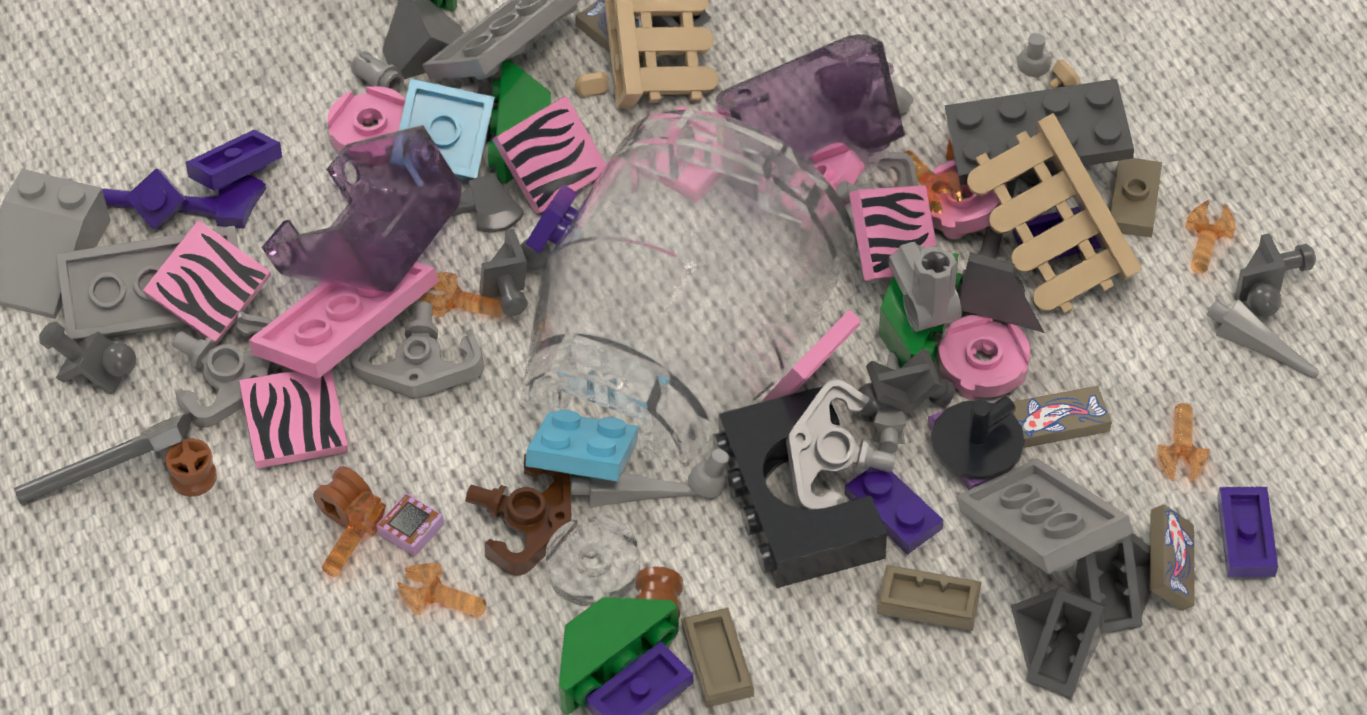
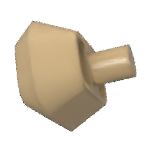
[1049,60,1080,89]
[575,72,609,97]

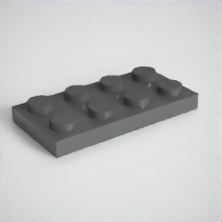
[945,79,1134,186]

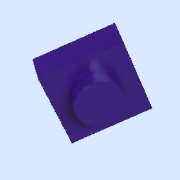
[125,168,189,231]

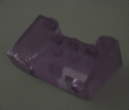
[716,34,905,204]
[261,125,462,292]

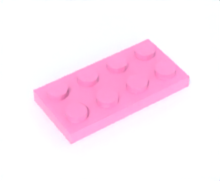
[249,246,438,379]

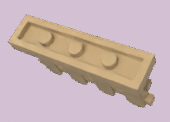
[604,0,719,109]
[967,113,1143,314]

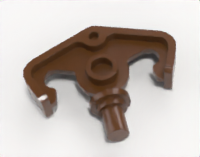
[465,454,572,576]

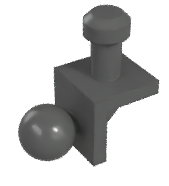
[479,229,551,316]
[1235,233,1316,317]
[39,322,136,394]
[858,349,955,417]

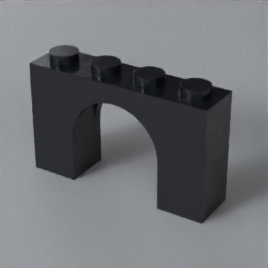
[713,386,887,588]

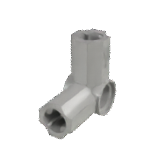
[889,242,962,332]

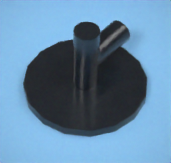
[931,396,1025,480]

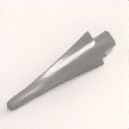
[1207,299,1319,378]
[873,352,907,453]
[571,472,698,508]

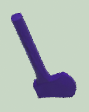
[102,175,266,229]

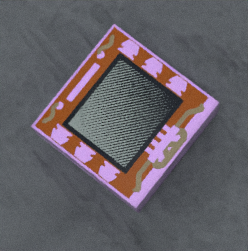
[376,493,444,556]

